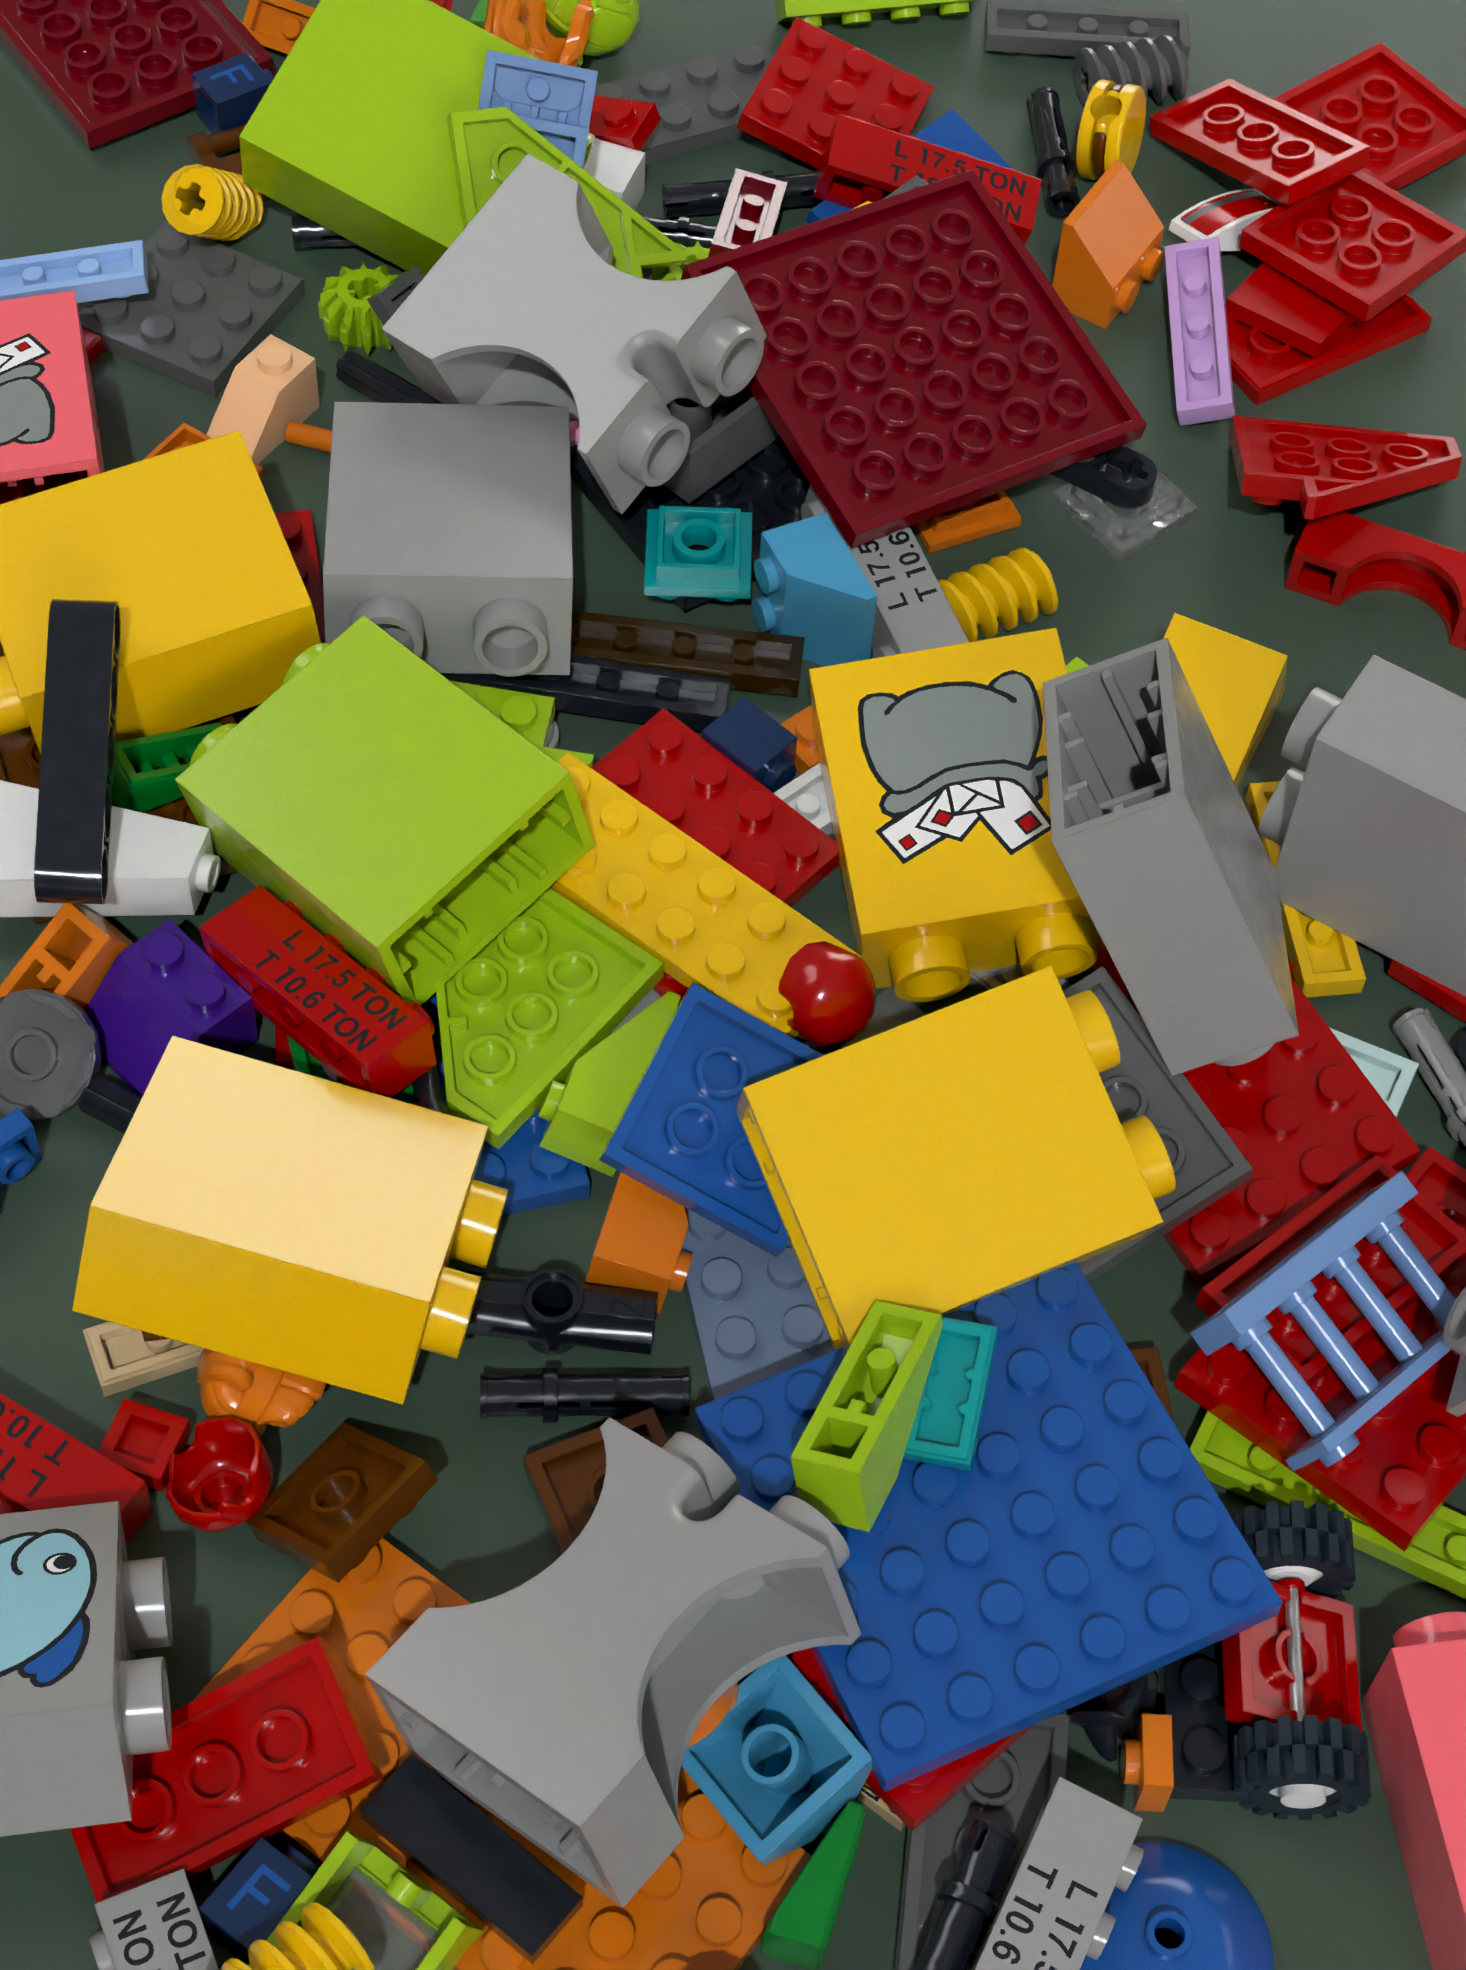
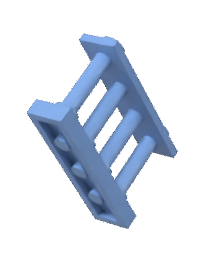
[1190,1171,1460,1472]

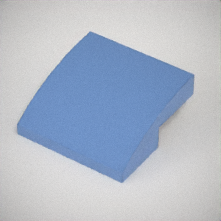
[478,50,598,168]

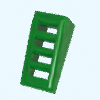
[112,722,222,812]
[761,1801,866,1970]

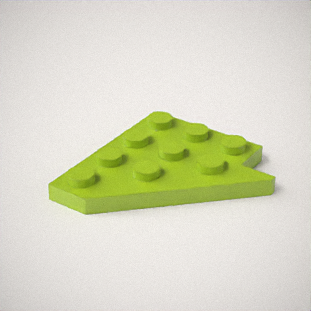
[447,107,687,278]
[436,887,664,1150]

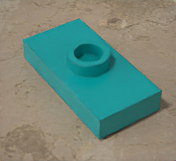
[903,1317,999,1472]

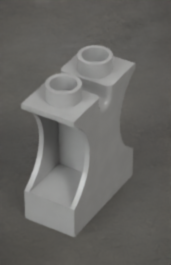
[381,154,767,514]
[365,1417,861,1908]

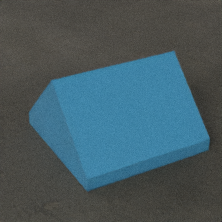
[681,1655,872,1865]

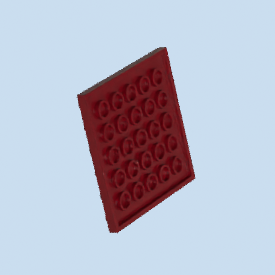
[681,169,1147,548]

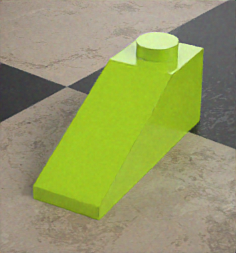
[537,991,681,1177]
[790,1300,943,1532]

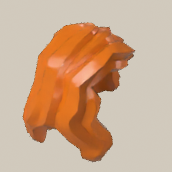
[484,0,595,67]

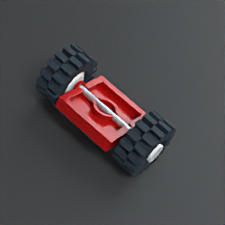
[1222,1500,1371,1820]

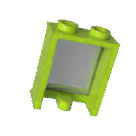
[248,1831,485,1970]

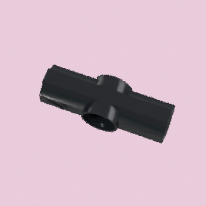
[455,1269,658,1355]

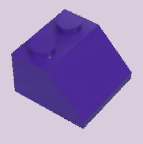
[85,918,258,1099]

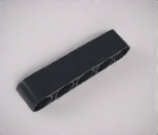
[34,599,121,904]

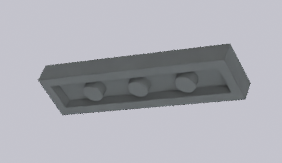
[985,1,1190,61]

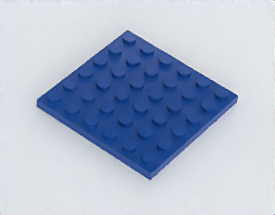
[695,1262,1283,1792]

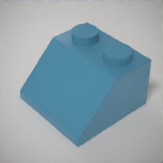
[751,512,878,667]

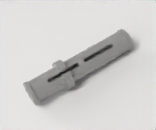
[1392,1008,1466,1147]

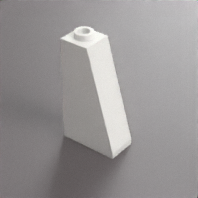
[0,780,221,917]

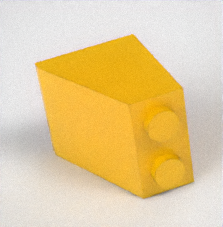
[1163,613,1288,788]

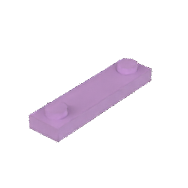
[1164,237,1235,426]

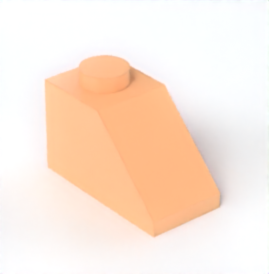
[206,334,320,464]

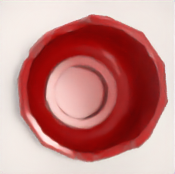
[778,941,876,1048]
[166,1416,274,1533]

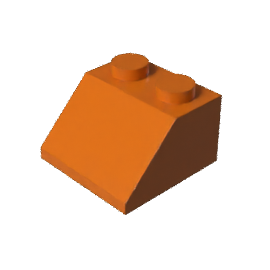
[1052,160,1165,329]

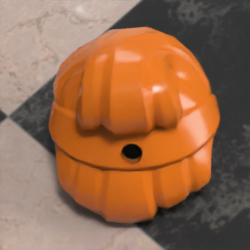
[196,1349,326,1438]

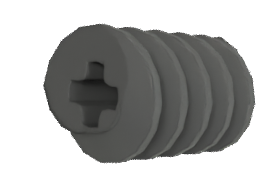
[1074,35,1188,106]

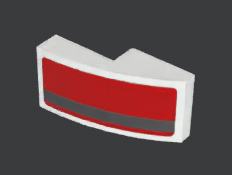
[1168,188,1280,251]

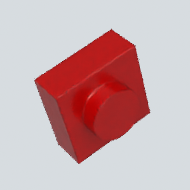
[98,1398,192,1492]

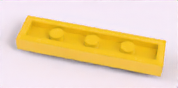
[1245,781,1366,998]

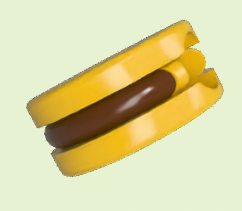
[1076,79,1146,180]

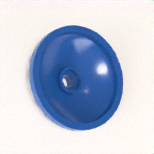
[1080,1841,1274,1970]

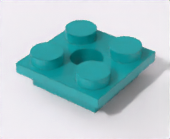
[644,506,752,602]

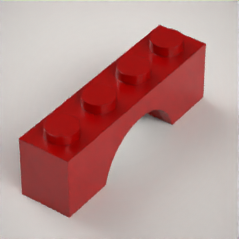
[1284,511,1466,650]

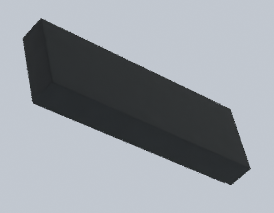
[360,1753,583,1964]

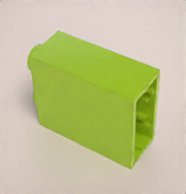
[239,0,595,277]
[175,615,595,1006]

